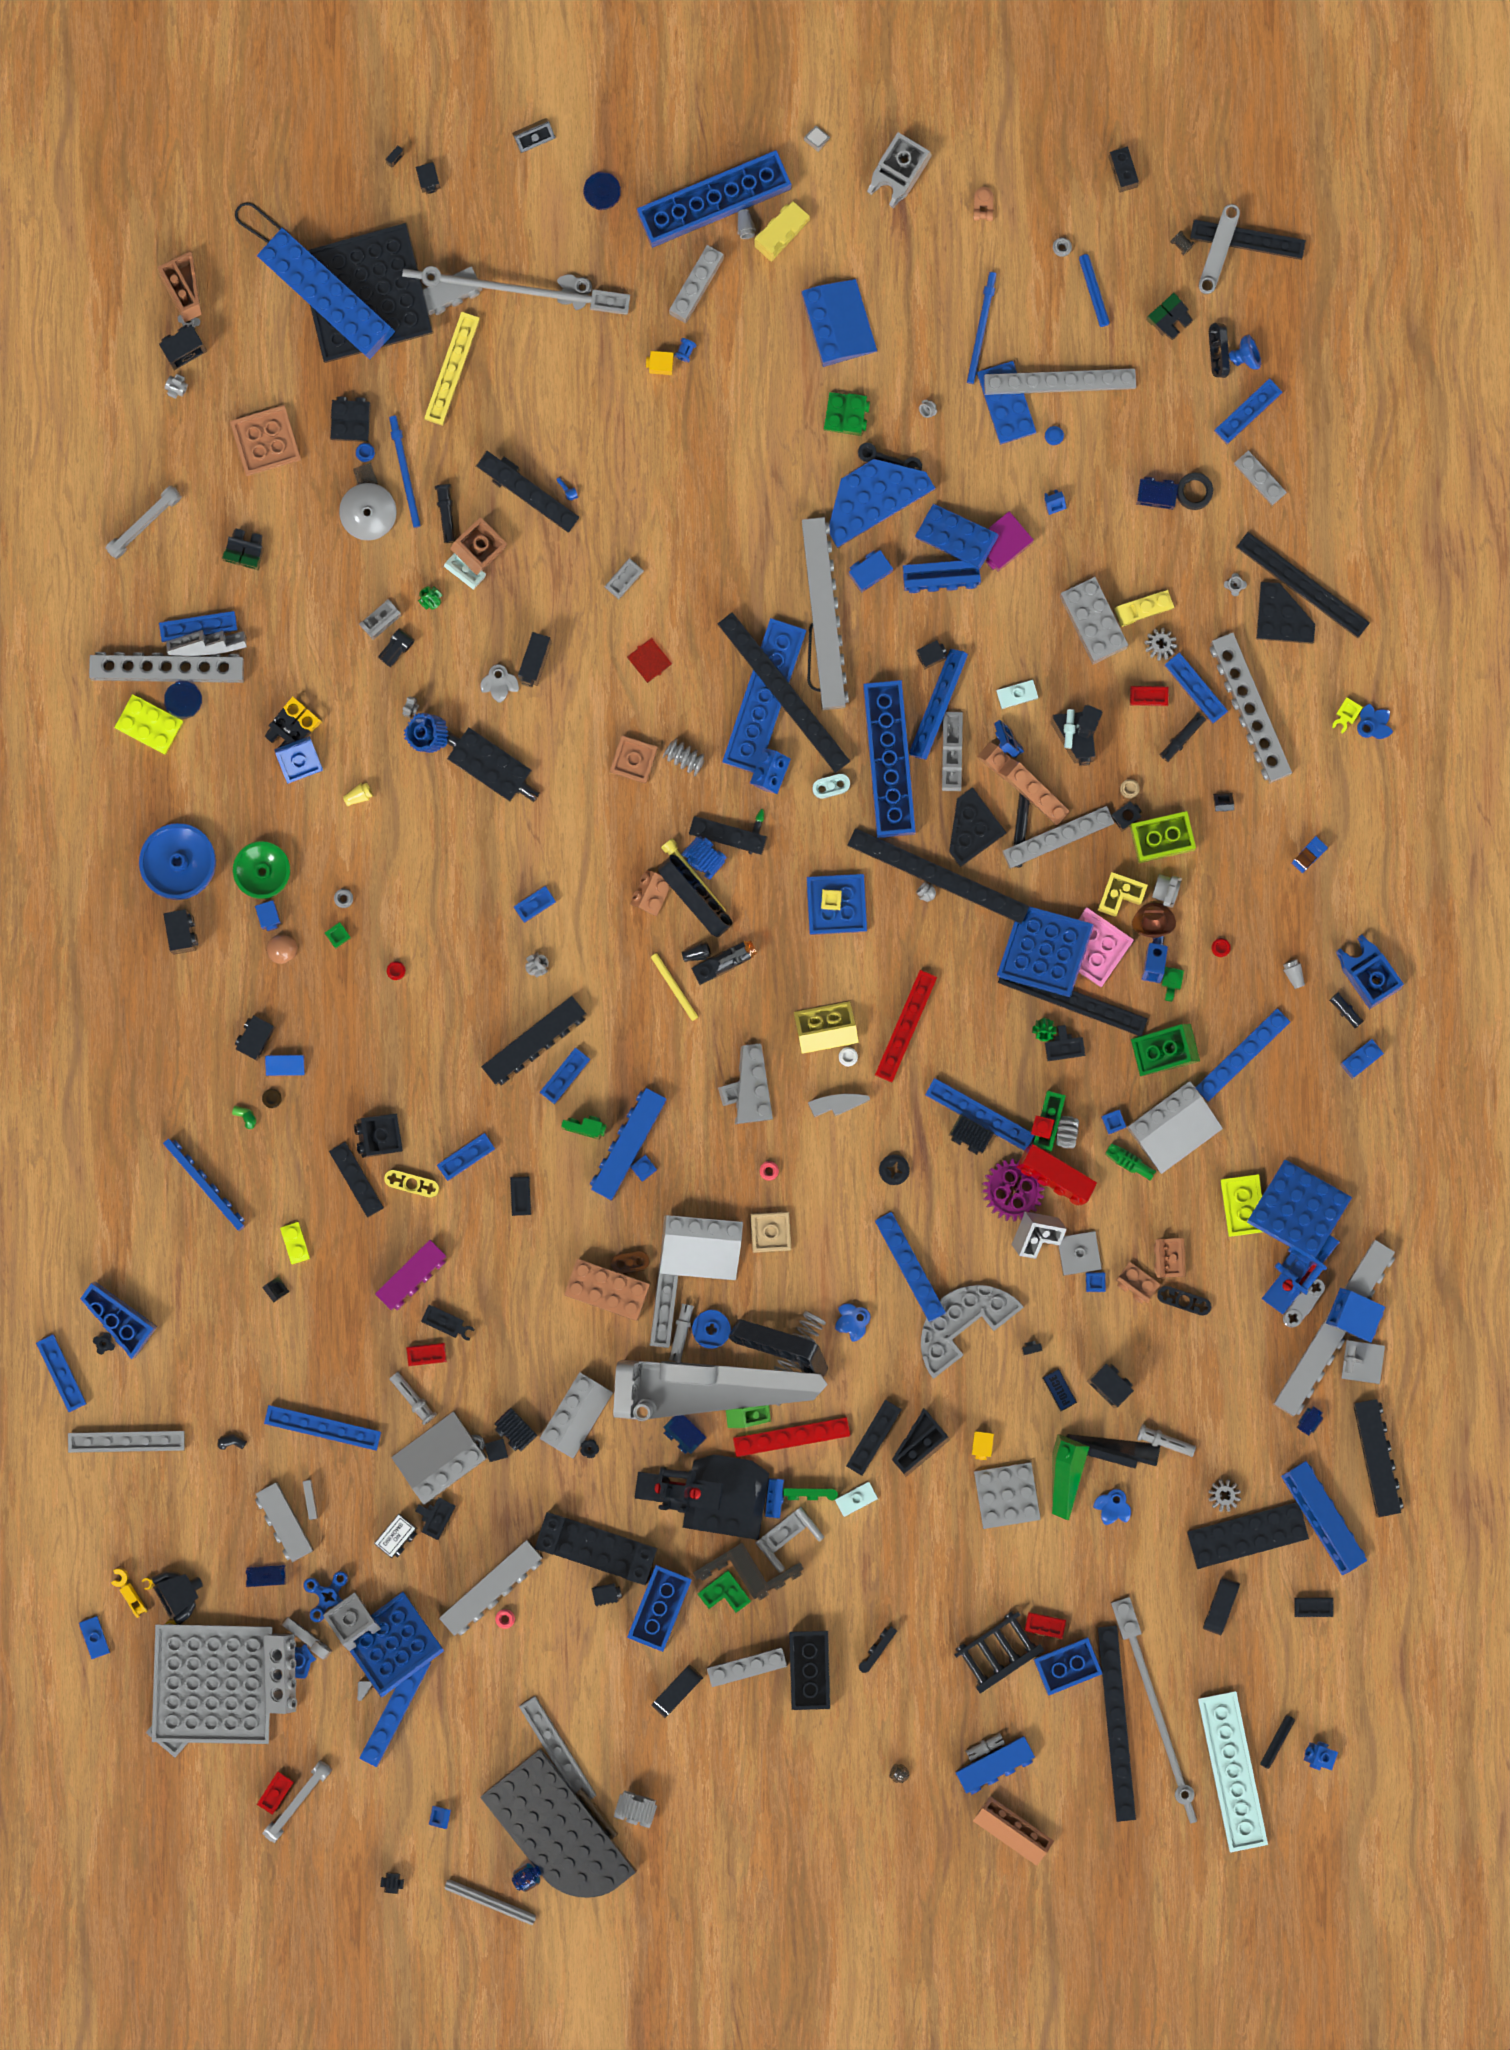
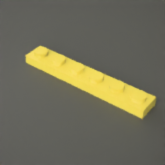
[424,312,480,426]

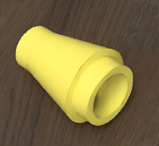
[343,783,373,806]

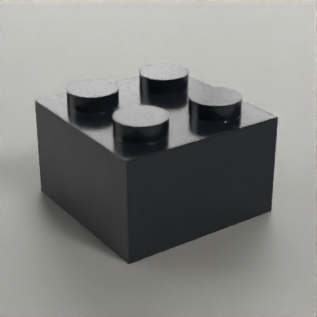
[159,325,207,371]
[163,909,199,955]

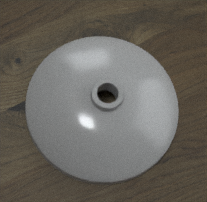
[339,483,397,540]

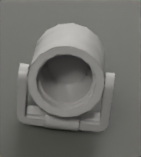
[1152,874,1182,907]

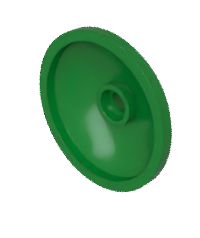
[233,841,290,899]

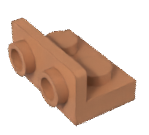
[1116,1262,1161,1304]

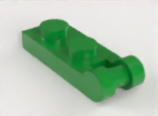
[784,1488,838,1501]

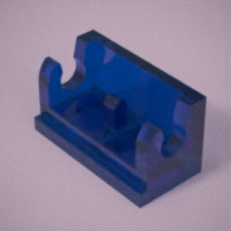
[246,1565,287,1587]

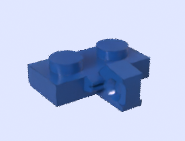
[994,720,1024,758]

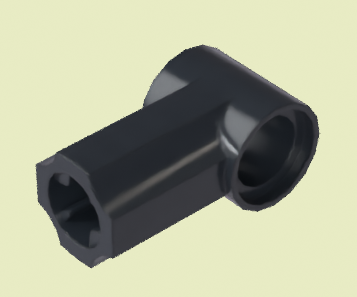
[378,628,415,668]

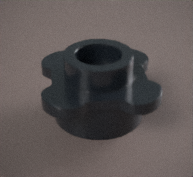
[93,1333,115,1355]

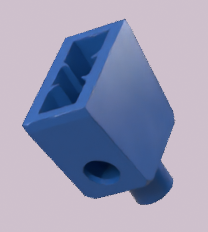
[1142,936,1168,983]

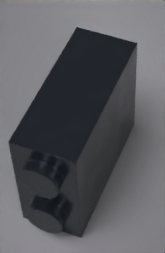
[518,632,552,688]

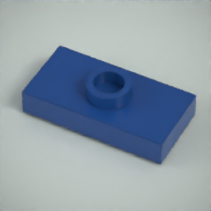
[765,1478,784,1518]
[79,1616,111,1659]

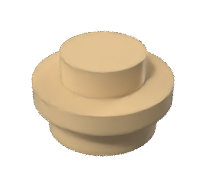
[1120,779,1139,799]

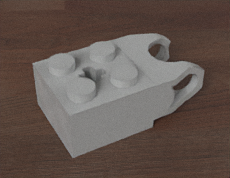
[867,132,932,209]

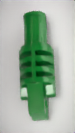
[1105,1144,1156,1181]

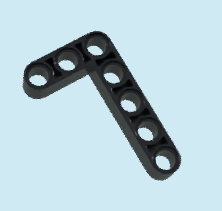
[729,1319,828,1378]

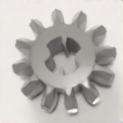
[1144,628,1177,661]
[1056,1116,1079,1148]
[1208,1479,1241,1512]

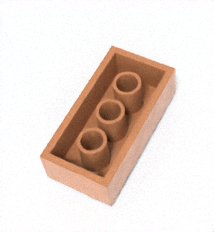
[564,1259,650,1321]

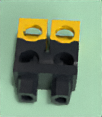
[265,696,322,748]

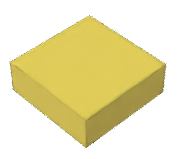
[821,889,842,910]

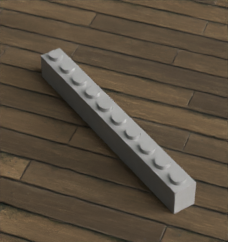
[802,517,849,710]
[1273,1240,1395,1417]

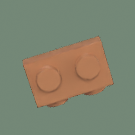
[630,870,670,916]
[1154,1238,1186,1278]

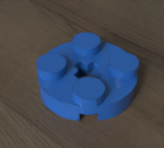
[692,1310,731,1349]

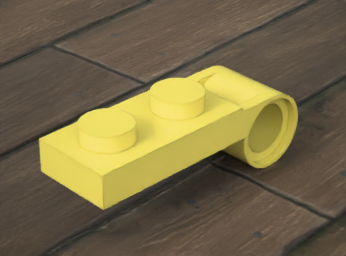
[1114,590,1174,627]

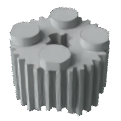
[614,1790,657,1828]

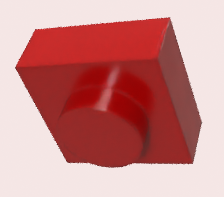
[1031,1115,1054,1139]

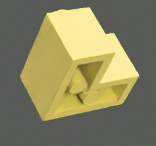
[1098,872,1148,917]

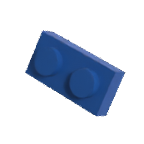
[514,886,556,923]

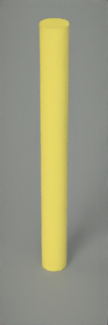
[651,953,698,1021]

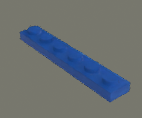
[909,649,968,760]
[1195,1009,1290,1102]
[925,1078,1034,1151]
[163,1138,245,1231]
[875,1212,946,1323]
[264,1405,381,1451]

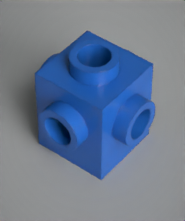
[1304,1741,1338,1770]

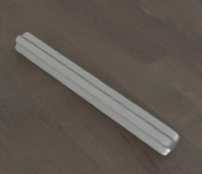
[445,1879,536,1925]

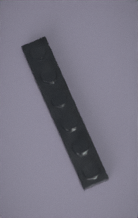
[1190,219,1306,260]
[475,451,579,533]

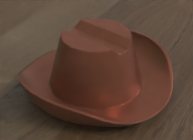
[1132,903,1176,938]

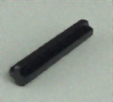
[1260,1715,1295,1769]

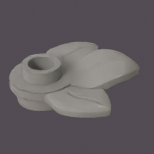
[557,274,592,310]
[481,664,519,703]

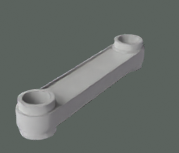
[1198,204,1240,294]
[105,485,182,559]
[262,1760,332,1843]

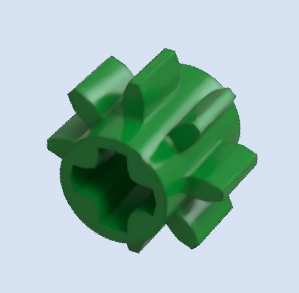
[418,586,443,610]
[1032,1018,1057,1042]

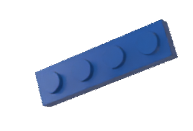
[1214,378,1282,445]
[159,611,238,643]
[1164,652,1228,724]
[36,1335,87,1413]

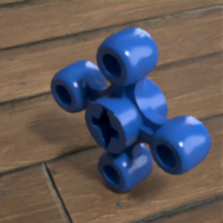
[303,1571,348,1622]

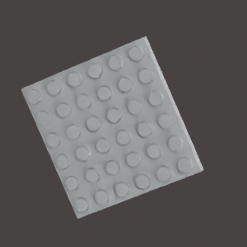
[152,1624,272,1744]

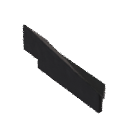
[1066,1434,1160,1469]

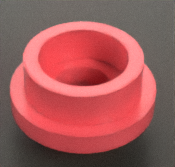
[760,1161,779,1181]
[495,1609,515,1629]

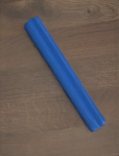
[1079,254,1110,327]

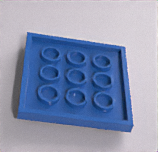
[997,906,1094,997]
[1247,1160,1352,1261]
[350,1592,444,1697]

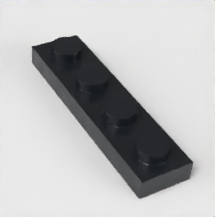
[689,816,768,855]
[329,1142,384,1218]
[846,1400,902,1476]

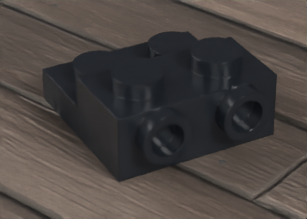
[330,396,371,442]
[354,1114,403,1158]

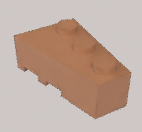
[157,251,202,322]

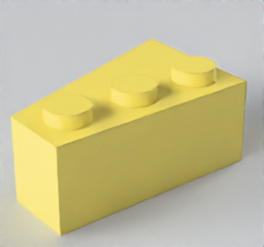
[754,202,810,262]

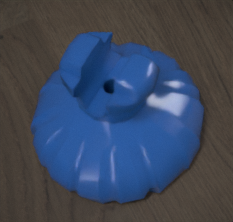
[1229,334,1261,370]

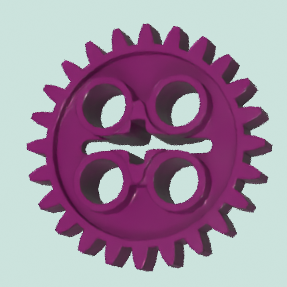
[982,1159,1045,1222]

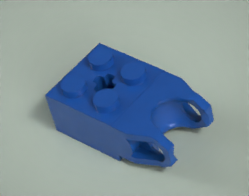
[1336,935,1404,1010]

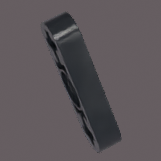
[1209,323,1230,378]
[1157,1286,1211,1316]

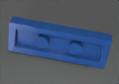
[540,1047,591,1105]
[437,1133,495,1181]

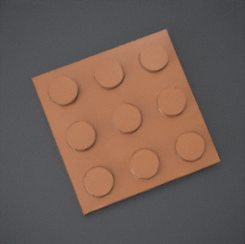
[230,405,301,476]

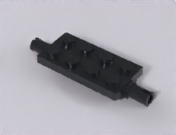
[446,727,540,803]

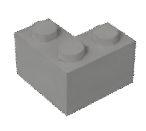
[1011,1211,1067,1259]

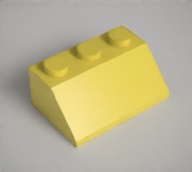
[794,1001,859,1054]

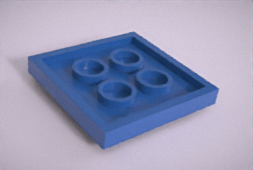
[807,874,867,935]

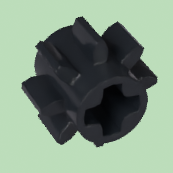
[380,1873,404,1894]

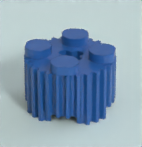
[404,713,448,753]
[682,836,727,879]

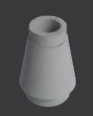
[737,209,756,239]
[1283,959,1305,989]

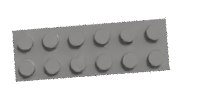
[439,1540,543,1636]

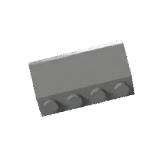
[539,1372,613,1458]

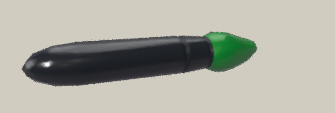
[748,809,764,854]

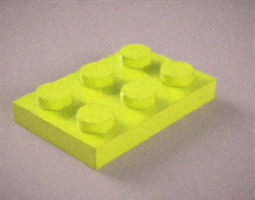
[114,694,183,755]
[1220,1174,1263,1237]

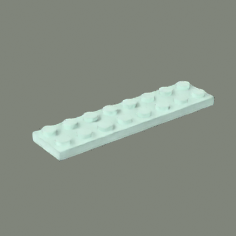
[1198,1691,1268,1852]

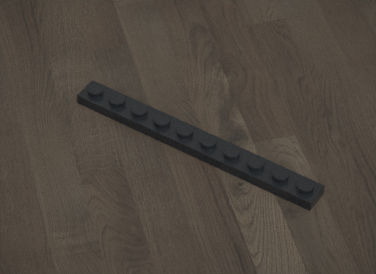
[717,612,850,774]
[847,828,1029,925]
[1097,1626,1136,1822]

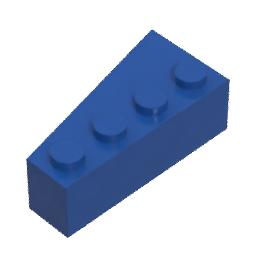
[80,1281,157,1359]

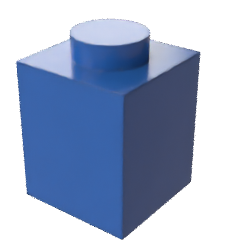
[255,900,281,931]

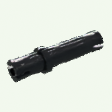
[1159,712,1206,762]

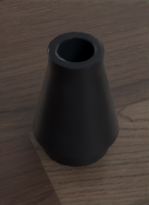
[682,941,711,962]

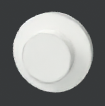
[839,1047,858,1067]

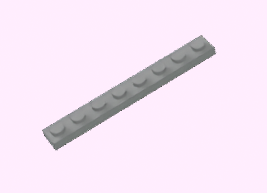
[984,369,1136,395]

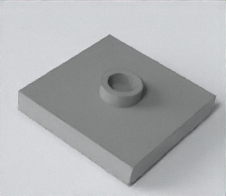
[1058,1231,1102,1276]

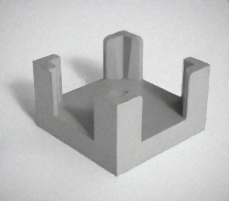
[323,1592,381,1651]

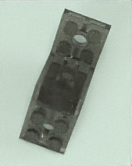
[693,1542,804,1601]

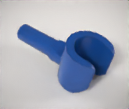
[556,477,578,500]

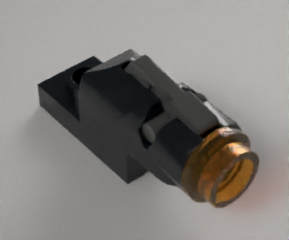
[691,940,757,985]

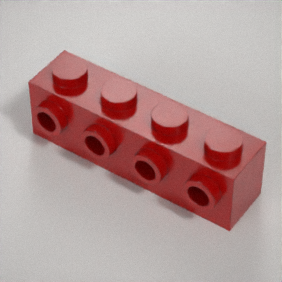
[1017,1144,1097,1206]

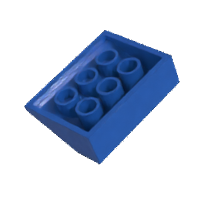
[801,279,877,367]

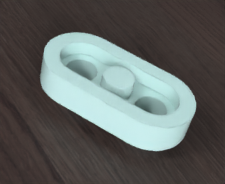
[812,774,850,799]

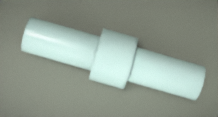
[1064,709,1076,749]

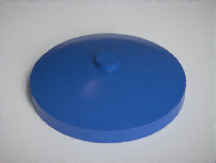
[139,823,216,900]

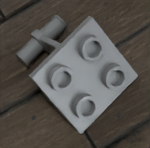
[1341,1340,1385,1384]

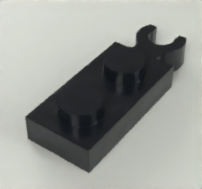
[421,1305,475,1341]

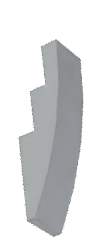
[166,630,247,656]
[942,712,963,791]

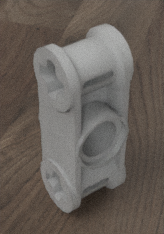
[1283,1279,1325,1327]

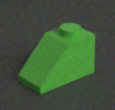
[726,1405,771,1428]

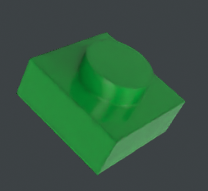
[325,922,351,949]

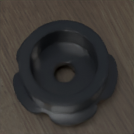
[580,1439,599,1458]

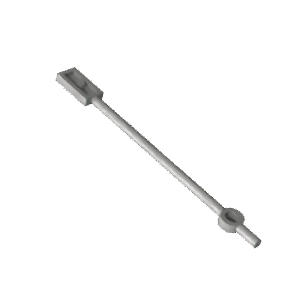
[402,266,630,315]
[1111,1597,1197,1824]

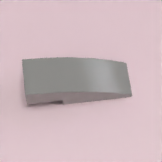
[808,1094,870,1118]

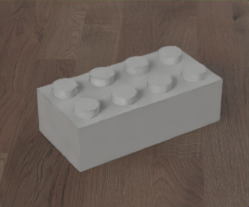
[1060,577,1128,665]

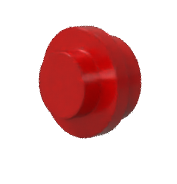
[1211,938,1231,958]
[386,961,406,981]

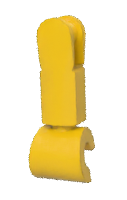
[111,1568,148,1618]

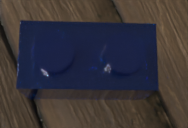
[1136,477,1178,510]
[663,1415,707,1454]

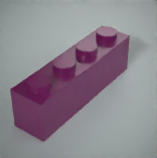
[375,1240,447,1311]

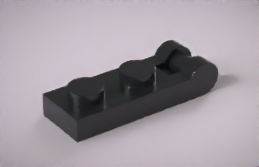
[859,1626,897,1673]

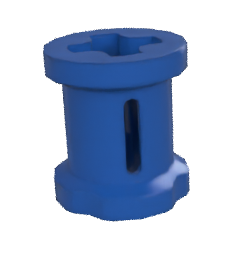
[674,338,697,363]

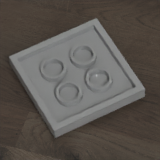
[974,1463,1041,1529]

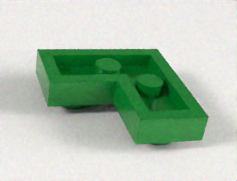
[698,1571,751,1613]

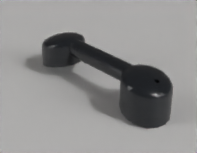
[857,443,922,471]

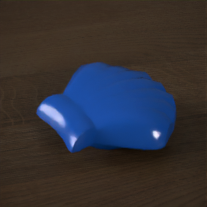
[295,1644,316,1679]

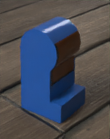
[1292,836,1328,873]

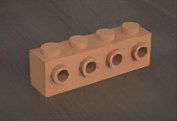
[973,1796,1054,1866]

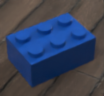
[1033,1637,1102,1696]

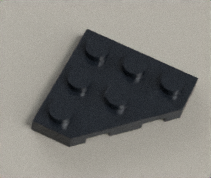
[1256,582,1315,644]
[949,787,1007,868]

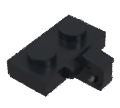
[1045,1025,1086,1062]
[415,1497,456,1540]

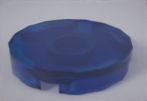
[583,172,621,210]
[164,681,202,719]

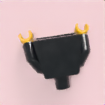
[142,1571,203,1625]

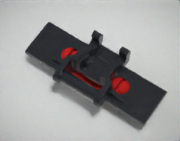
[635,1466,723,1513]

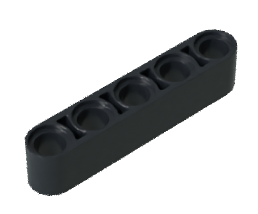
[658,854,733,937]

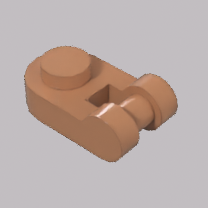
[973,187,993,221]

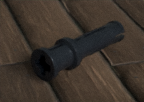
[435,484,456,543]

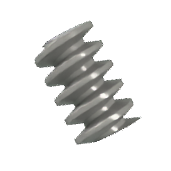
[662,738,705,777]

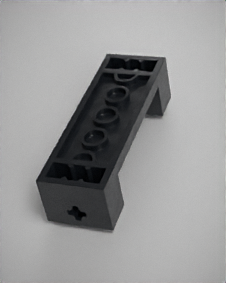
[535,1512,658,1585]

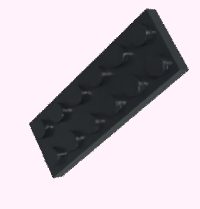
[1187,1502,1309,1569]

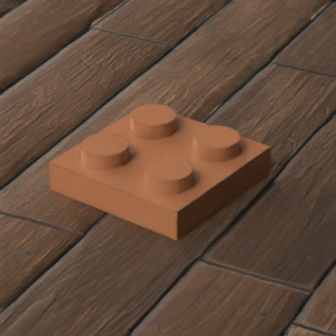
[610,735,658,784]

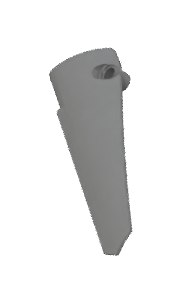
[613,1360,828,1421]

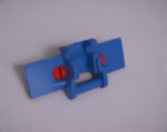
[1262,1235,1340,1315]

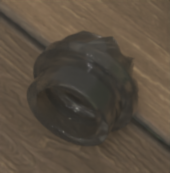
[889,1764,909,1783]

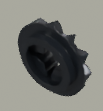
[879,1155,910,1185]

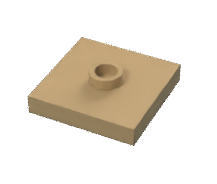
[751,1212,791,1253]

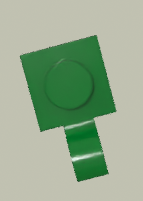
[1161,967,1184,1002]

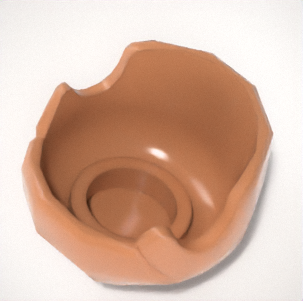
[266,934,298,964]

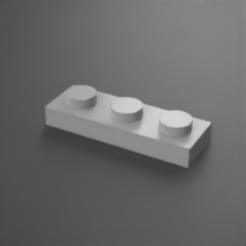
[1234,450,1287,506]

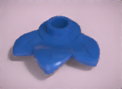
[1357,704,1393,739]
[835,1304,871,1342]
[1093,1489,1131,1525]

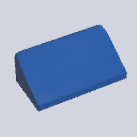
[265,1055,305,1076]

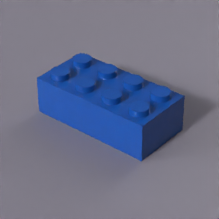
[627,1565,692,1652]

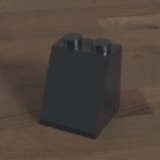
[1051,712,1096,766]

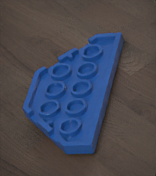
[829,459,936,548]

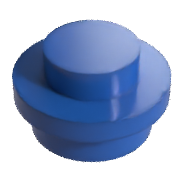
[1045,426,1064,445]
[356,443,375,462]

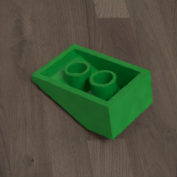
[1131,1024,1200,1077]

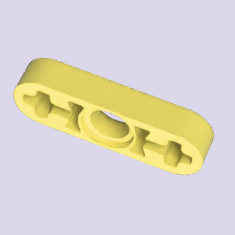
[384,1170,439,1198]

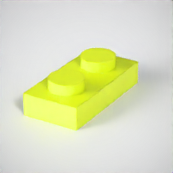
[280,1222,310,1265]

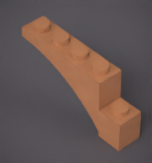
[977,742,1070,825]

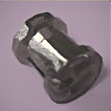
[1170,230,1195,256]

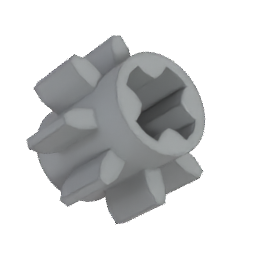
[165,374,188,399]
[525,952,549,978]

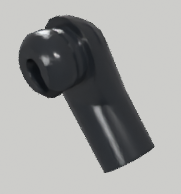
[217,1433,247,1450]

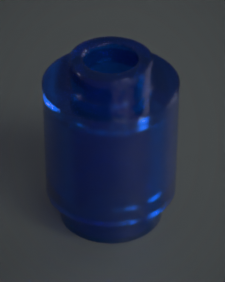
[1296,1406,1324,1436]

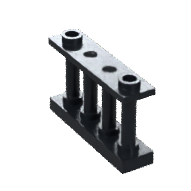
[954,1611,1045,1694]

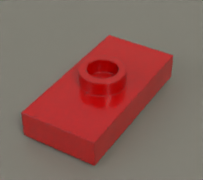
[1130,686,1169,707]
[406,1343,447,1366]
[1024,1612,1066,1639]

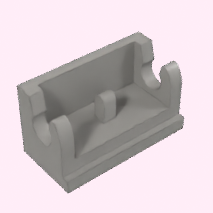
[359,599,402,640]

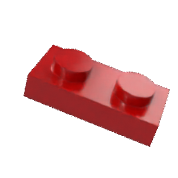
[256,1771,294,1815]

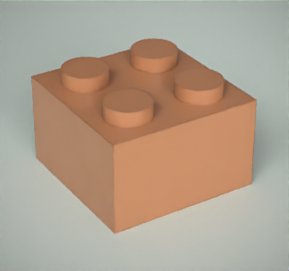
[450,517,507,575]

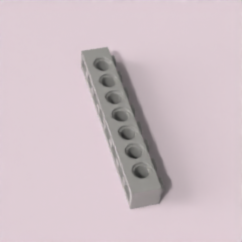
[1209,633,1292,784]
[89,652,244,683]

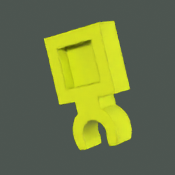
[1332,697,1363,734]

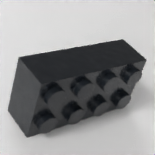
[789,1630,830,1710]

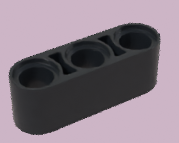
[1203,1576,1240,1636]
[651,1664,703,1718]

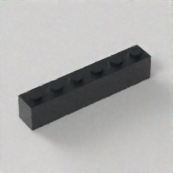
[481,996,586,1086]
[1353,1399,1404,1518]

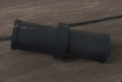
[1329,992,1364,1029]

